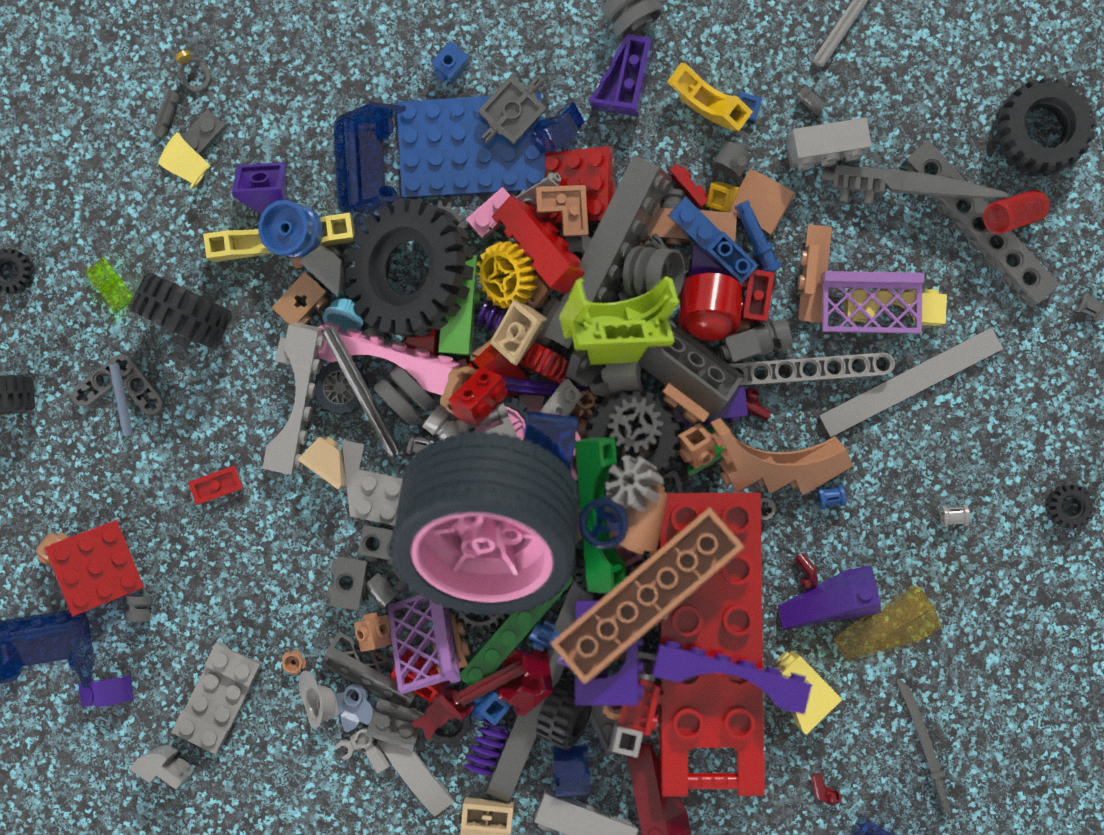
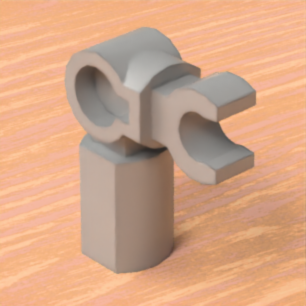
[335,727,391,774]

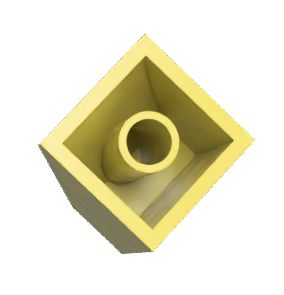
[775,651,842,735]

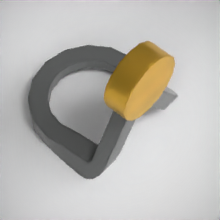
[175,50,212,92]

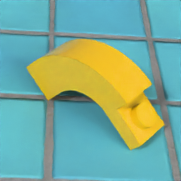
[667,63,753,131]

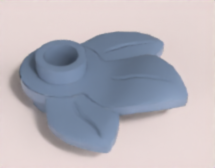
[335,684,373,732]

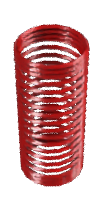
[983,190,1050,234]

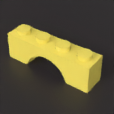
[843,289,947,326]

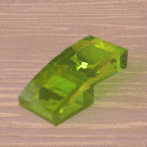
[85,257,134,313]

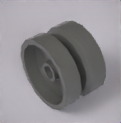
[602,0,665,39]
[374,365,436,426]

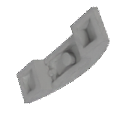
[376,739,455,816]

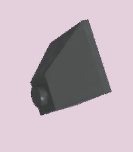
[299,244,346,299]

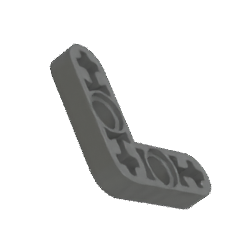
[72,354,165,415]

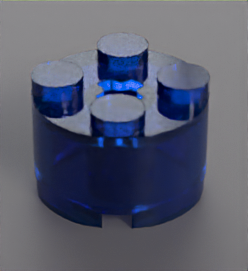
[553,745,591,798]

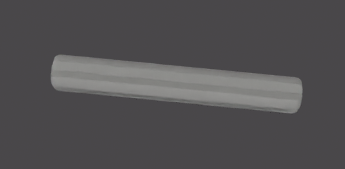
[813,0,868,67]

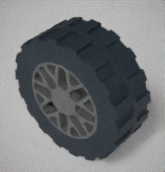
[313,361,369,415]

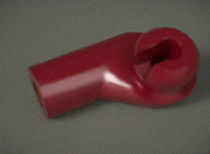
[745,388,771,422]
[794,553,818,590]

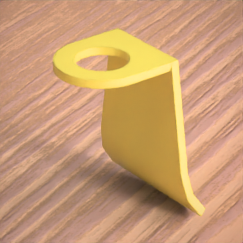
[158,132,210,190]

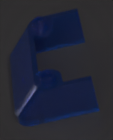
[334,102,411,213]
[0,610,94,688]

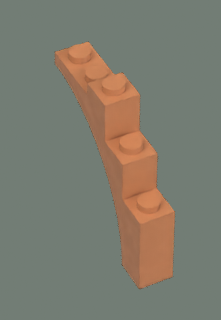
[711,418,853,495]

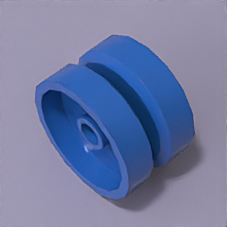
[258,200,323,258]

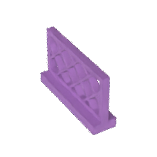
[821,271,924,334]
[387,594,461,694]

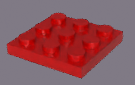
[545,146,613,226]
[44,520,144,617]

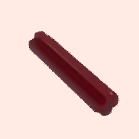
[457,659,524,705]

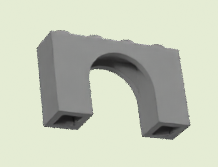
[608,651,655,758]

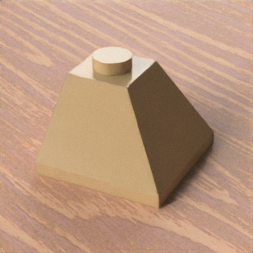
[490,300,547,365]
[298,436,347,490]

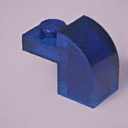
[529,102,585,154]

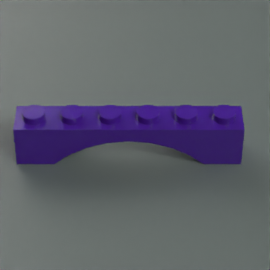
[651,640,812,715]

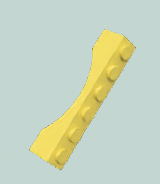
[203,213,356,262]

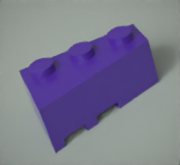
[588,34,654,117]

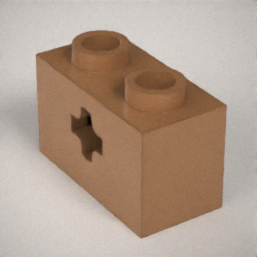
[271,272,330,325]

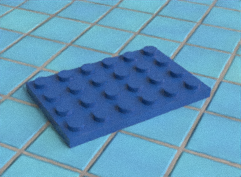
[397,93,545,199]

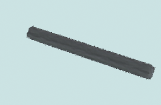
[322,325,401,457]

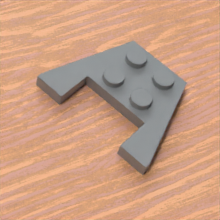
[342,440,415,526]

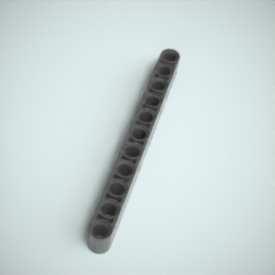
[486,553,594,803]

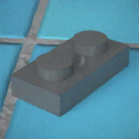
[182,109,227,156]

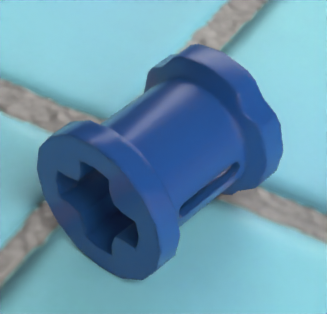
[817,484,846,510]

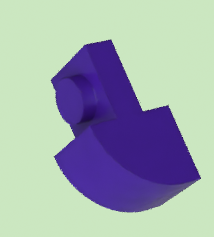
[78,675,134,707]

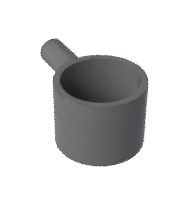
[712,140,752,179]

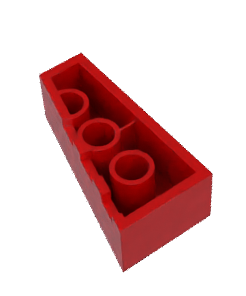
[492,195,585,294]

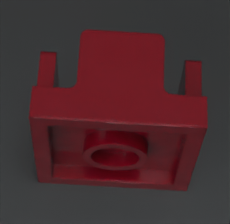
[497,649,553,717]

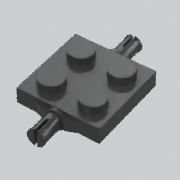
[478,75,547,145]

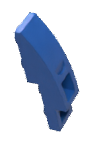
[667,197,758,284]

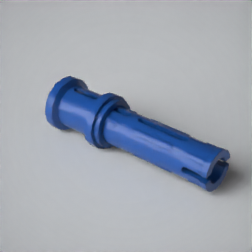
[735,200,782,272]

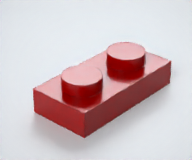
[668,164,709,210]
[188,465,244,505]

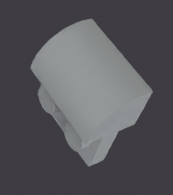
[130,745,194,789]

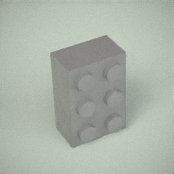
[786,117,872,171]

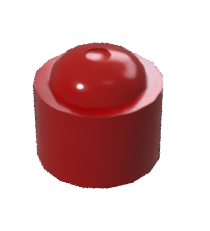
[679,273,742,341]

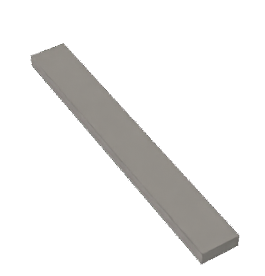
[818,328,1003,437]

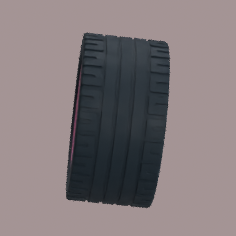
[390,432,579,615]

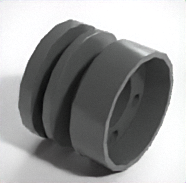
[623,246,685,298]

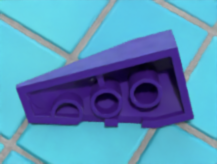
[778,566,881,630]

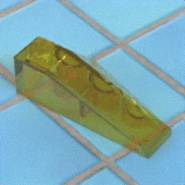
[832,585,942,659]

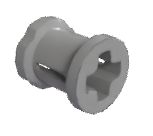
[940,504,970,527]

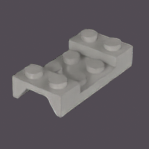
[171,641,263,754]

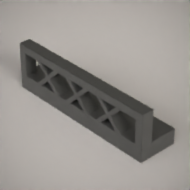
[321,631,416,708]

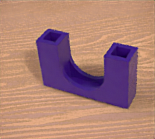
[575,601,643,706]

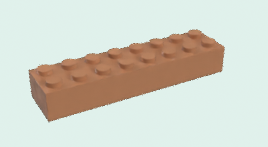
[551,507,744,684]

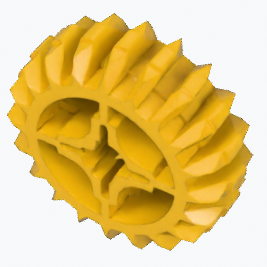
[476,241,539,308]

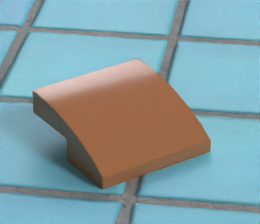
[729,169,795,236]

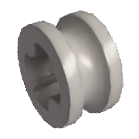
[761,498,776,520]

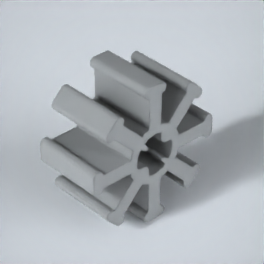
[606,455,663,512]

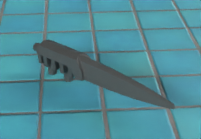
[822,164,1009,205]

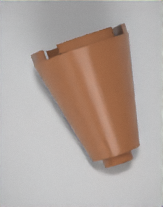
[608,484,667,556]

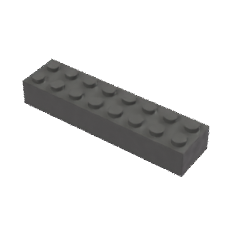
[544,155,672,350]

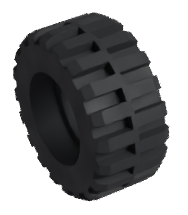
[993,78,1096,177]
[130,272,232,349]
[585,390,680,481]

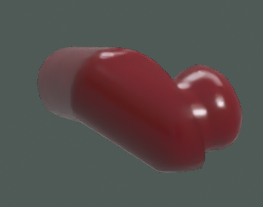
[810,773,842,805]

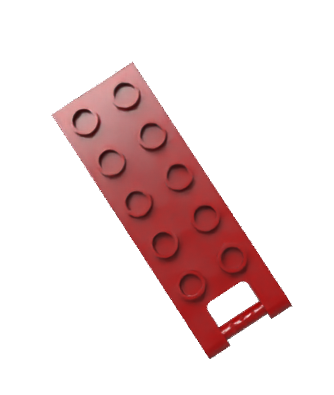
[657,493,764,797]

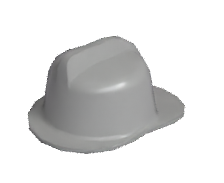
[299,670,339,729]

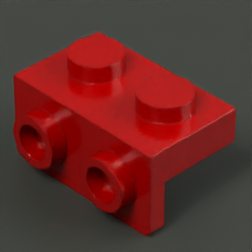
[618,678,664,736]

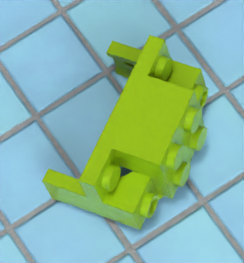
[559,277,679,365]

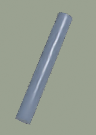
[109,363,133,436]

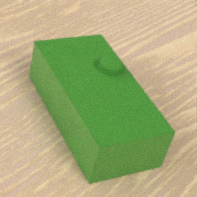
[439,255,481,359]

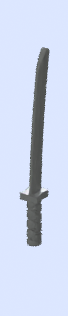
[896,678,951,812]

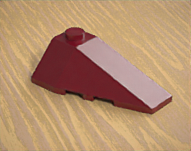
[626,742,692,835]

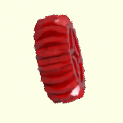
[518,343,571,385]

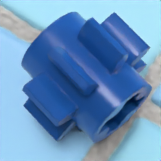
[529,620,559,651]

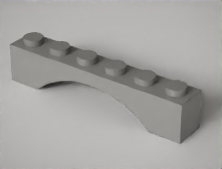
[262,322,325,475]

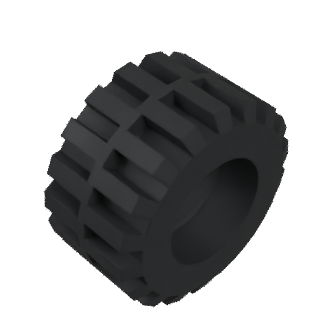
[0,375,36,415]
[536,680,593,750]

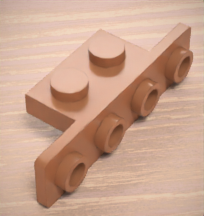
[798,225,832,323]

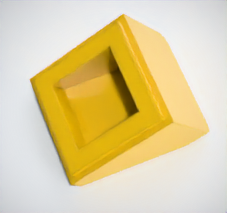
[706,181,739,212]

